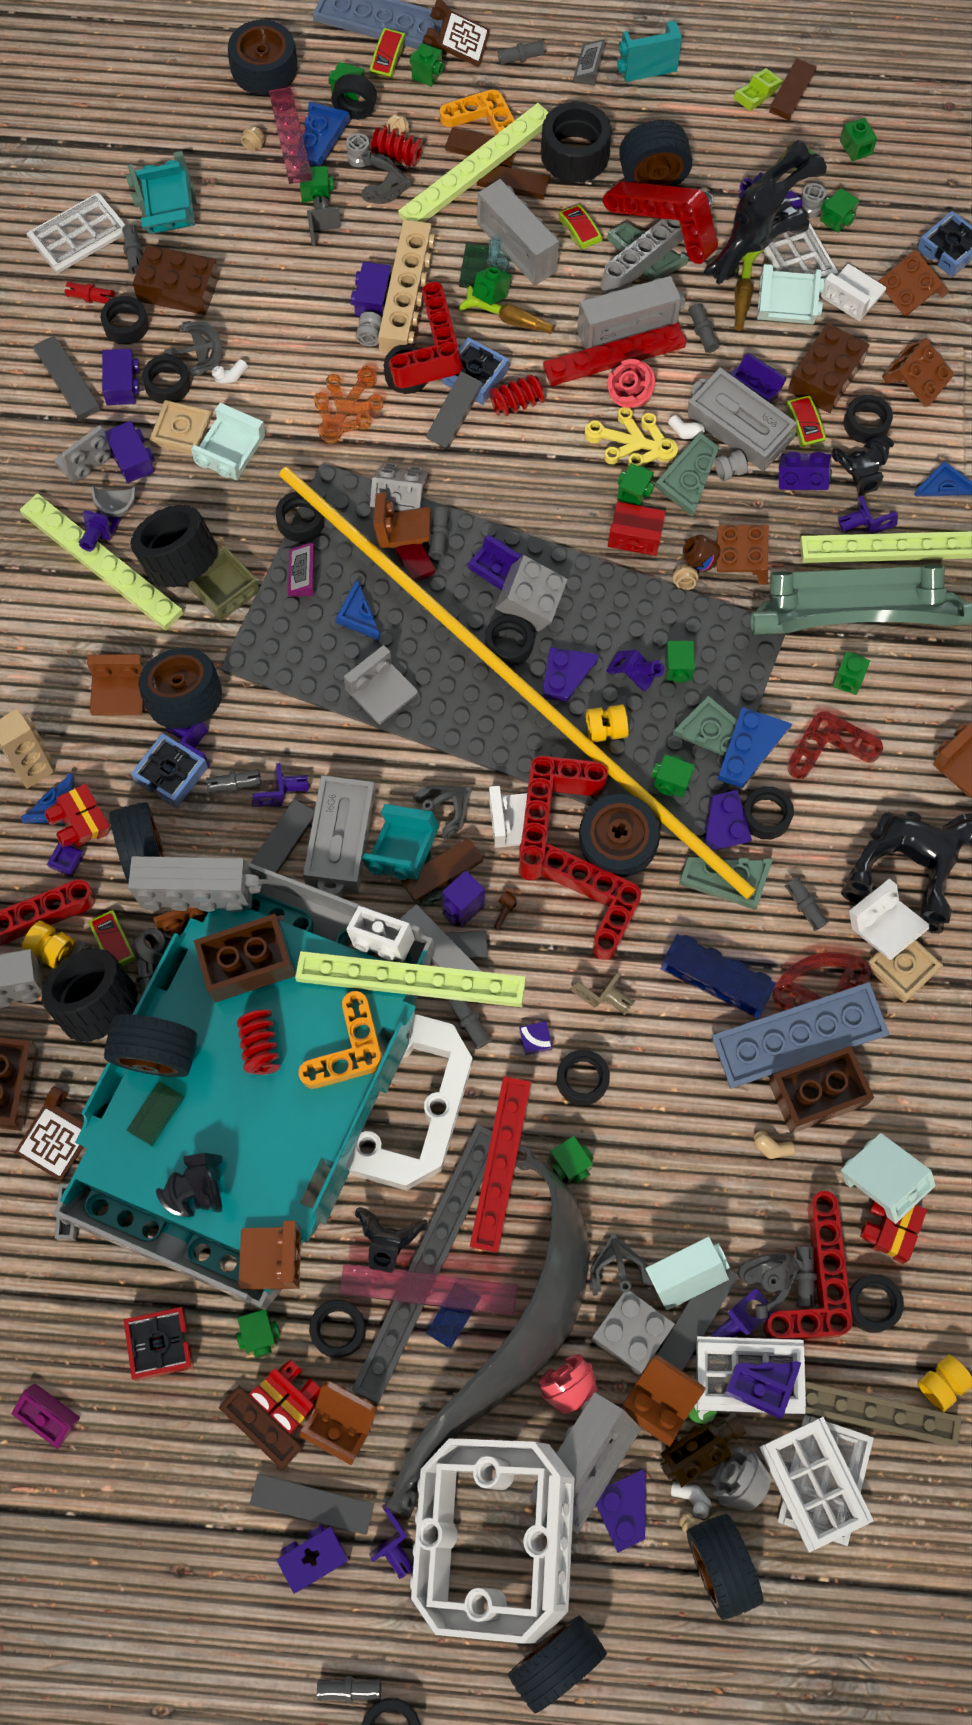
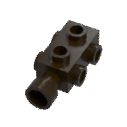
[660,1412,746,1488]

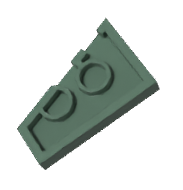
[607,222,689,281]
[655,432,719,517]
[673,696,737,757]
[679,857,773,910]

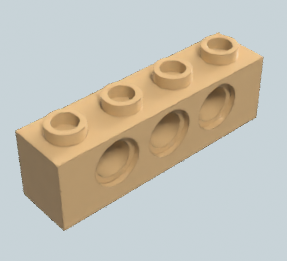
[0,709,54,789]

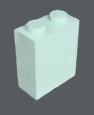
[645,1237,730,1311]

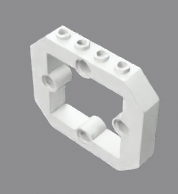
[346,1014,472,1191]
[410,1438,575,1644]

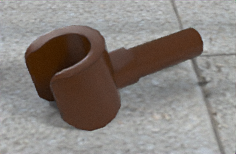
[494,891,517,930]

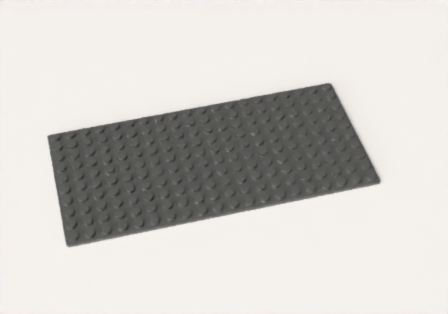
[222,464,786,842]

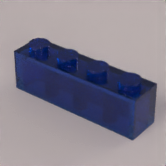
[660,934,776,1019]

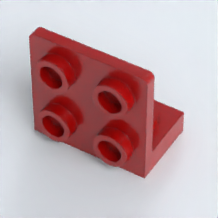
[608,502,665,556]

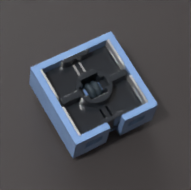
[917,211,972,277]
[442,337,509,405]
[131,733,208,808]

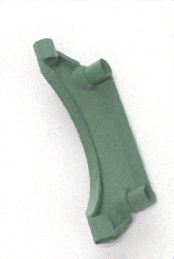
[750,565,972,635]

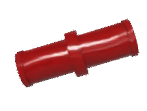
[65,281,115,304]

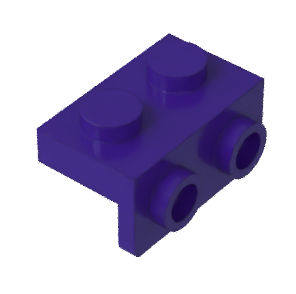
[729,353,786,403]
[779,451,832,490]
[468,535,523,590]

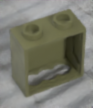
[188,546,259,622]

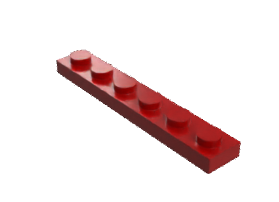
[543,323,686,386]
[470,1076,532,1253]

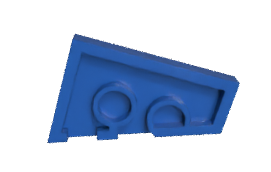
[297,102,351,167]
[717,707,792,788]

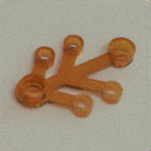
[314,366,383,444]

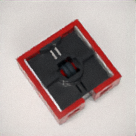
[123,1307,194,1381]

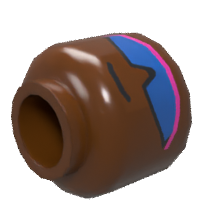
[683,534,721,572]

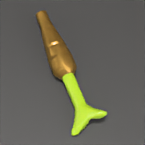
[734,250,763,331]
[459,285,555,334]

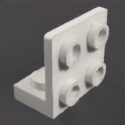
[821,264,886,322]
[489,786,547,848]
[849,879,929,960]

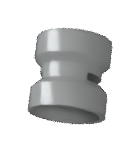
[346,133,370,168]
[799,183,826,218]
[355,312,382,347]
[715,450,748,481]

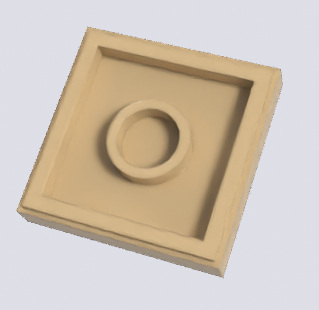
[149,400,212,455]
[865,940,943,1003]

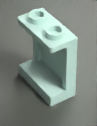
[757,264,825,324]
[191,403,266,480]
[841,1133,936,1224]

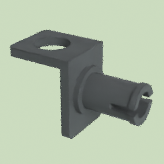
[307,196,341,247]

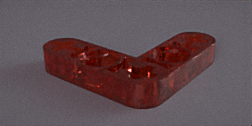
[787,711,883,779]

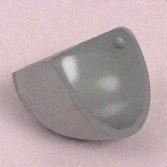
[91,486,135,517]

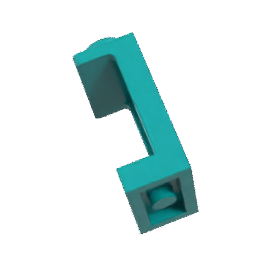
[617,20,682,82]
[136,160,195,234]
[362,804,440,880]

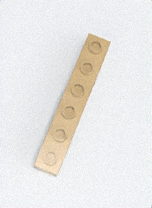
[378,220,435,353]

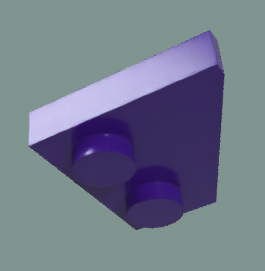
[542,648,599,702]
[704,790,752,851]
[725,1361,801,1419]
[596,1469,645,1553]

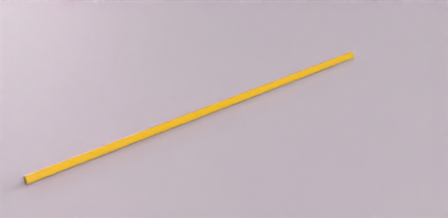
[279,466,756,900]

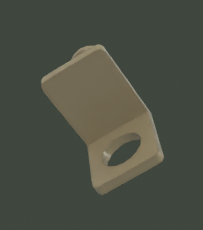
[570,972,635,1015]

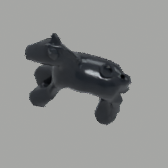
[703,140,827,285]
[841,811,972,934]

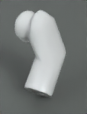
[212,359,248,384]
[668,415,705,439]
[671,1481,712,1519]

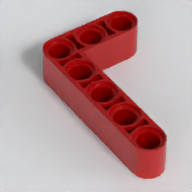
[602,181,718,264]
[389,282,463,388]
[518,756,608,880]
[519,839,642,960]
[0,879,96,946]
[763,1191,852,1340]

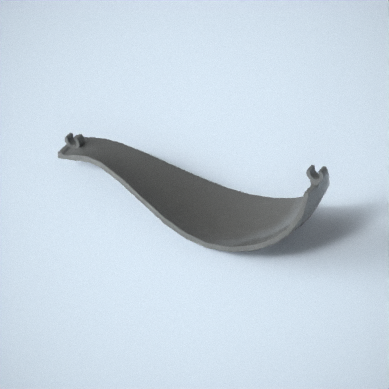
[383,1146,590,1518]

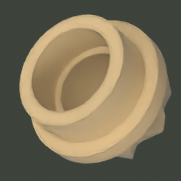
[386,114,410,137]
[240,127,264,152]
[673,564,698,590]

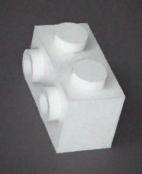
[346,906,415,962]

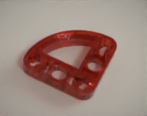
[772,952,871,1010]

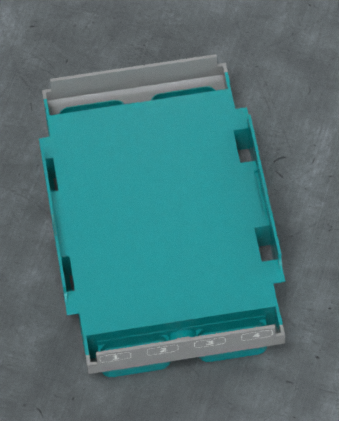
[52,861,435,1310]

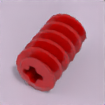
[371,125,423,167]
[490,374,545,416]
[237,1010,281,1075]

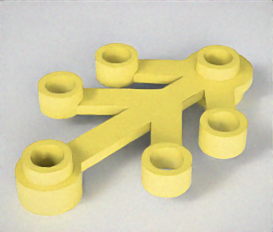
[585,407,678,466]

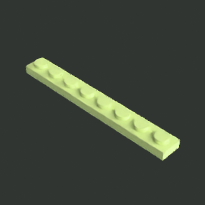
[398,103,549,222]
[20,493,183,631]
[800,531,972,563]
[295,951,526,1007]

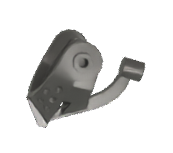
[361,151,412,204]
[164,321,222,376]
[413,786,472,839]
[589,1233,651,1296]
[738,1253,803,1319]

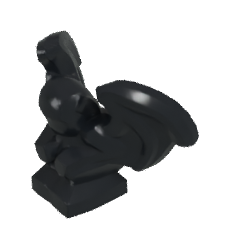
[831,435,894,495]
[156,1153,222,1217]
[355,1207,428,1273]

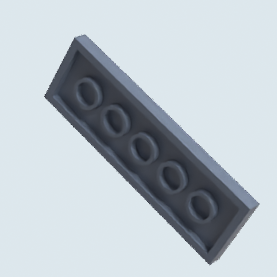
[313,0,443,51]
[711,982,890,1089]

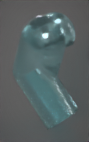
[488,239,509,271]

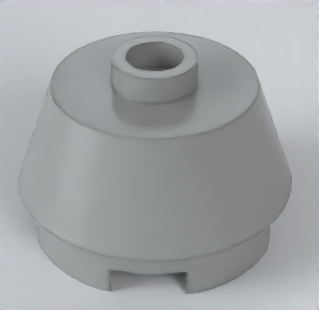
[711,1447,771,1511]

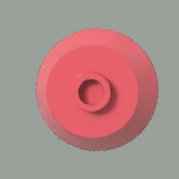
[607,359,655,408]
[539,1354,598,1414]

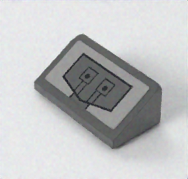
[573,40,606,86]

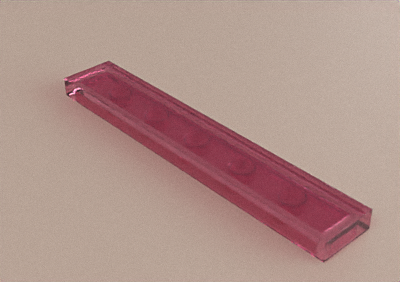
[269,87,312,184]
[339,1264,518,1316]

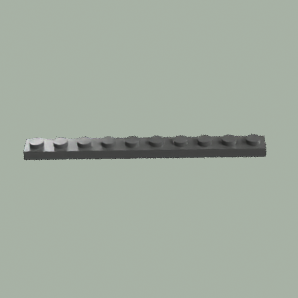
[352,1124,492,1404]

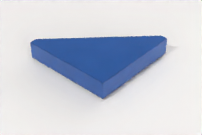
[914,461,972,497]
[335,581,380,640]
[21,773,74,823]

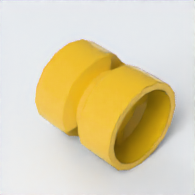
[586,704,628,742]
[22,921,75,969]
[917,1354,972,1412]

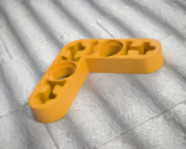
[440,90,515,135]
[298,991,382,1089]

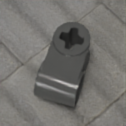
[131,928,172,966]

